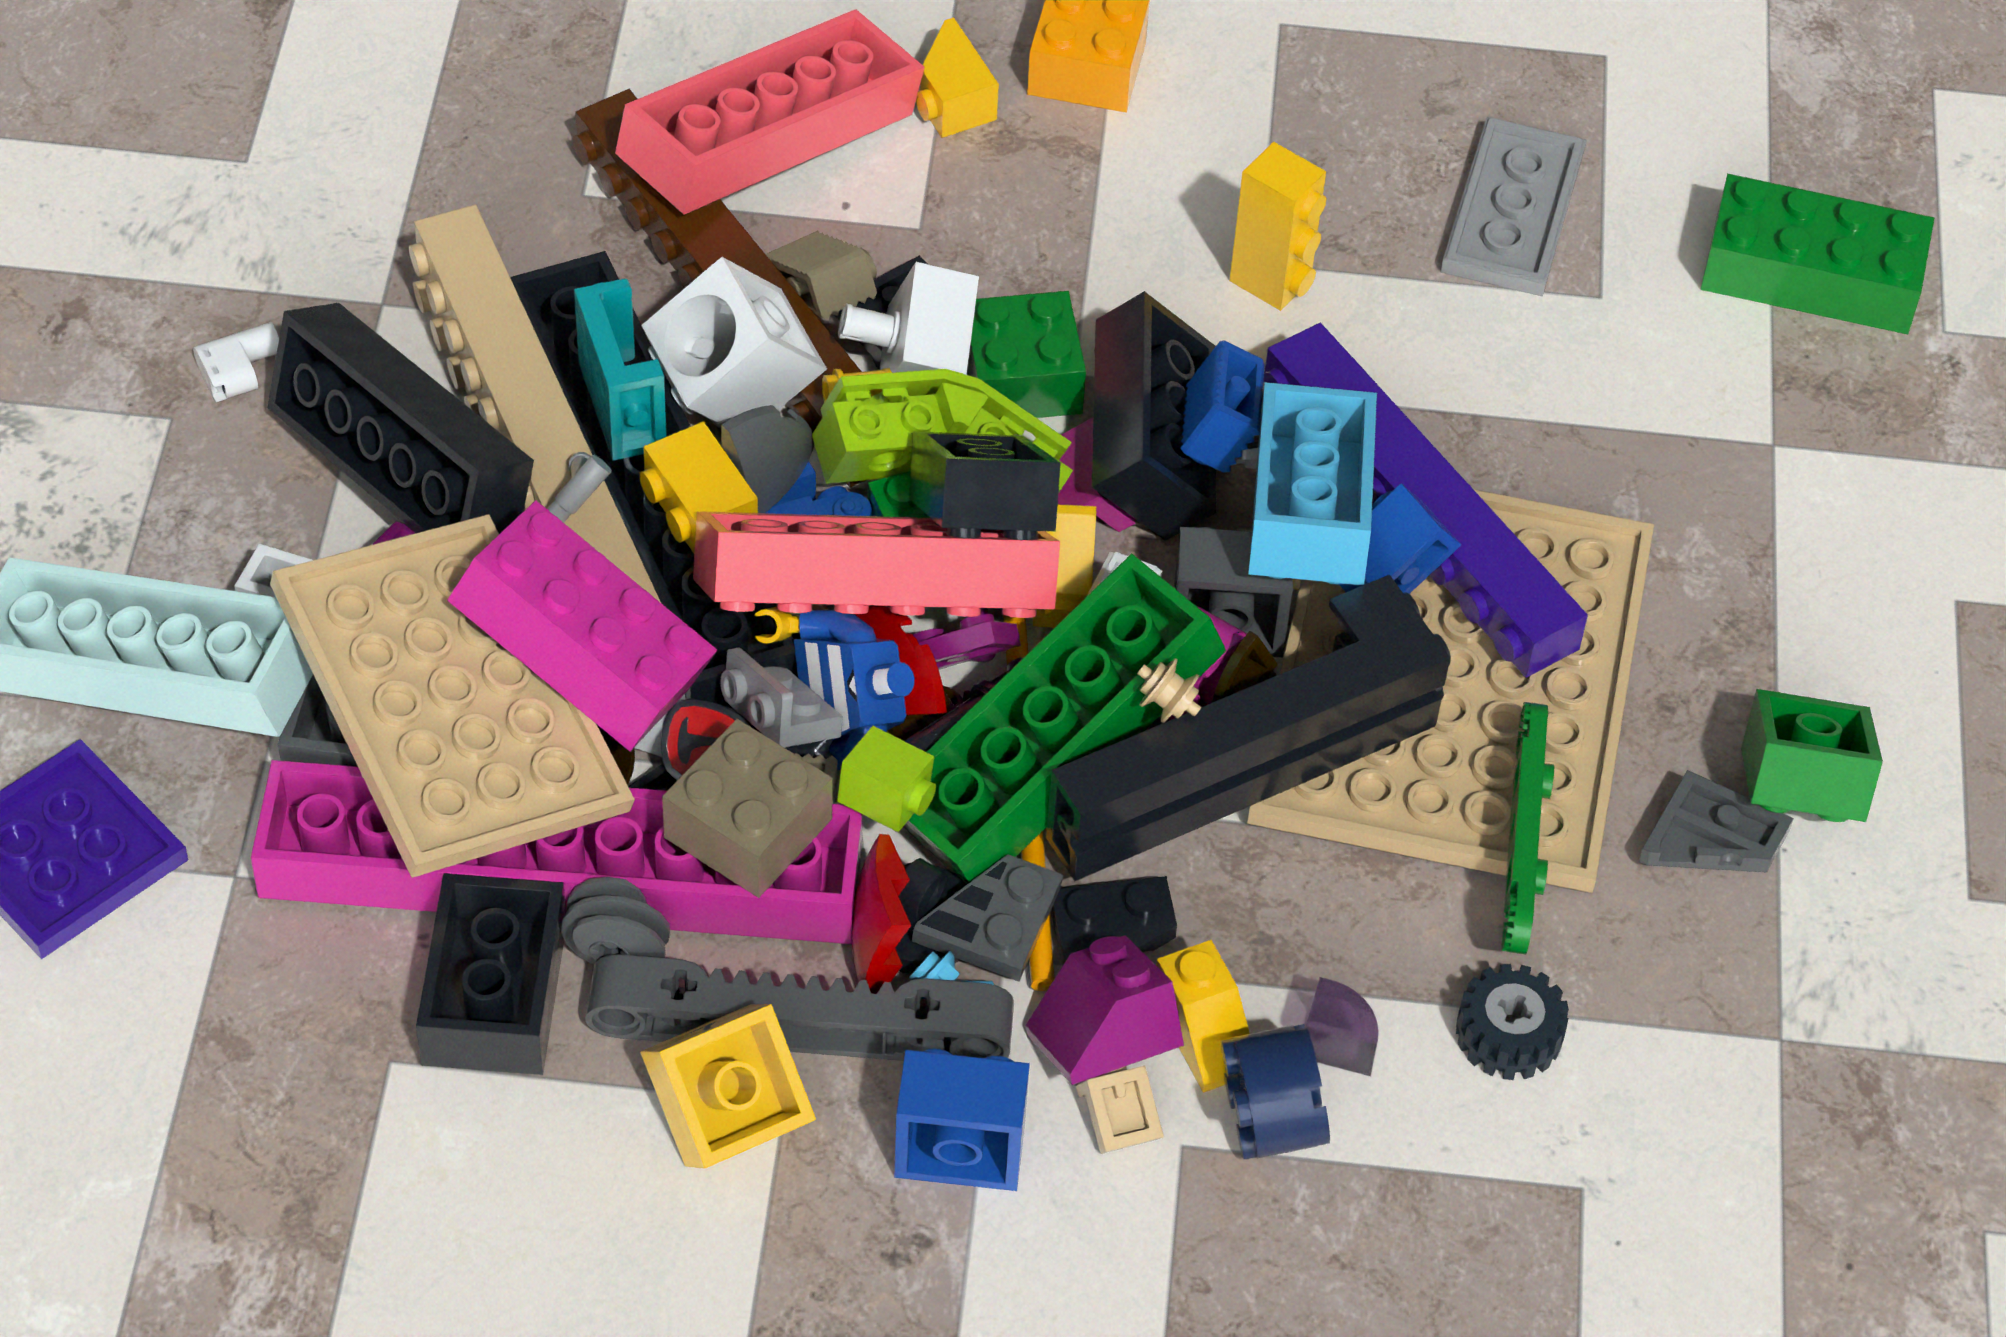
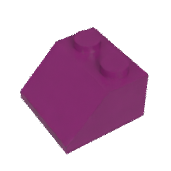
[1025,935,1184,1085]

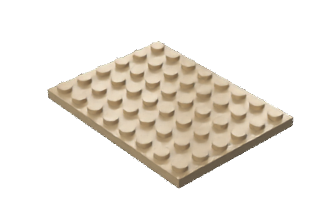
[1247,490,1654,893]

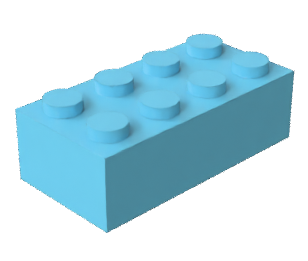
[1248,382,1377,585]

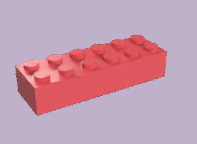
[615,9,925,215]
[693,511,1060,618]

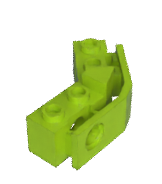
[812,369,1073,492]

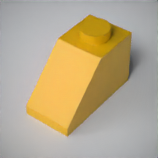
[916,17,999,138]
[1033,504,1097,629]
[1156,940,1250,1093]

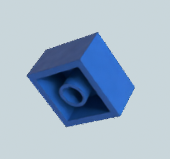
[894,1049,1030,1191]

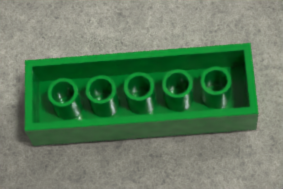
[903,553,1227,885]

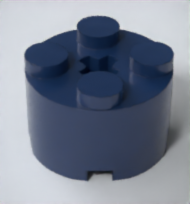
[1220,1024,1330,1160]

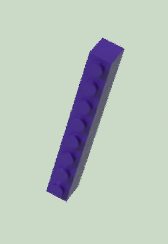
[1263,322,1588,678]

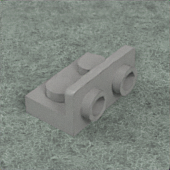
[721,648,843,748]

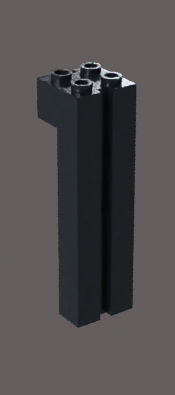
[1046,575,1451,882]

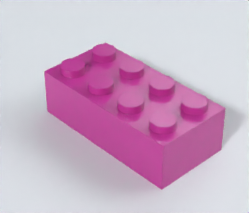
[447,500,717,751]

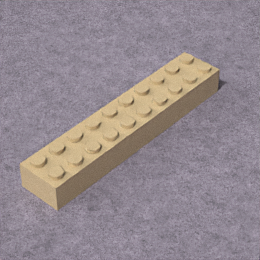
[409,204,661,603]

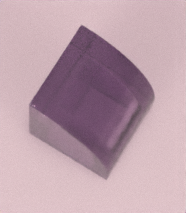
[1306,977,1379,1077]

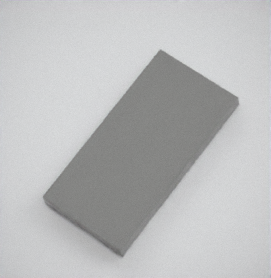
[1441,117,1587,297]

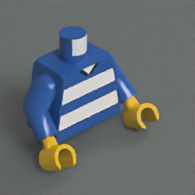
[755,607,915,771]

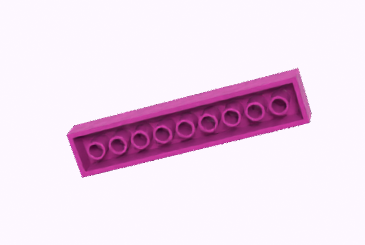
[251,760,863,944]

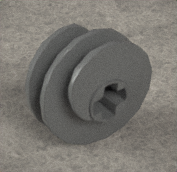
[561,877,670,965]

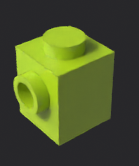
[837,726,936,833]

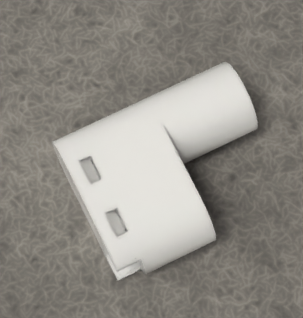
[193,322,279,402]

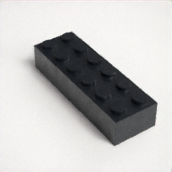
[267,303,534,534]

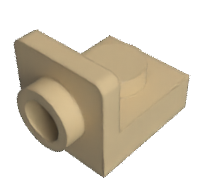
[1076,1065,1164,1154]

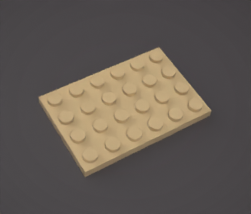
[270,514,635,878]

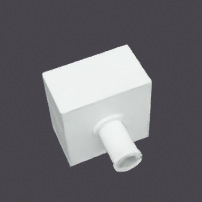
[838,262,979,375]

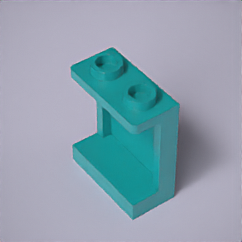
[574,279,666,461]

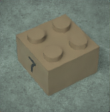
[662,719,833,898]

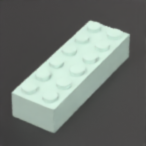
[0,557,313,737]

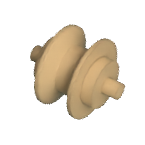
[1137,658,1201,723]

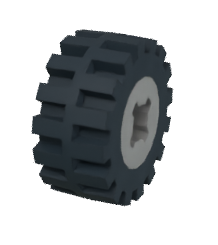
[1456,964,1569,1080]

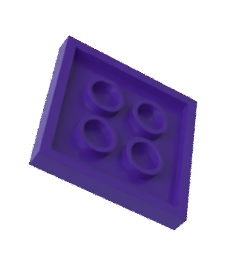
[0,739,189,960]

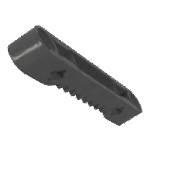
[585,955,1014,1061]

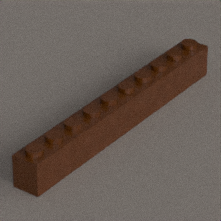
[573,88,866,488]

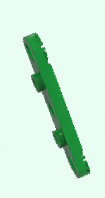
[1501,702,1555,955]

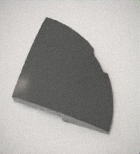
[721,405,814,513]

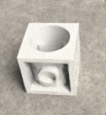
[641,257,827,428]

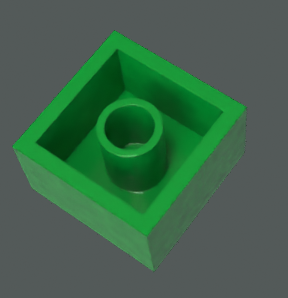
[967,291,1086,418]
[1741,689,1883,822]

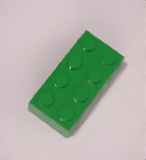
[1701,173,1935,335]

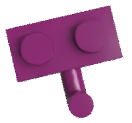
[912,608,1021,670]

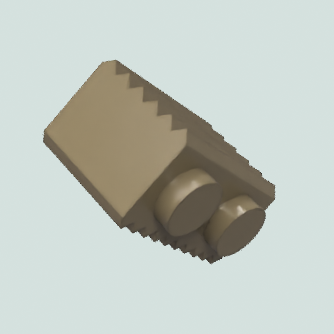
[766,231,877,320]

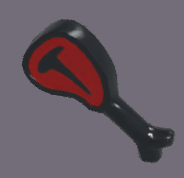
[660,698,834,780]

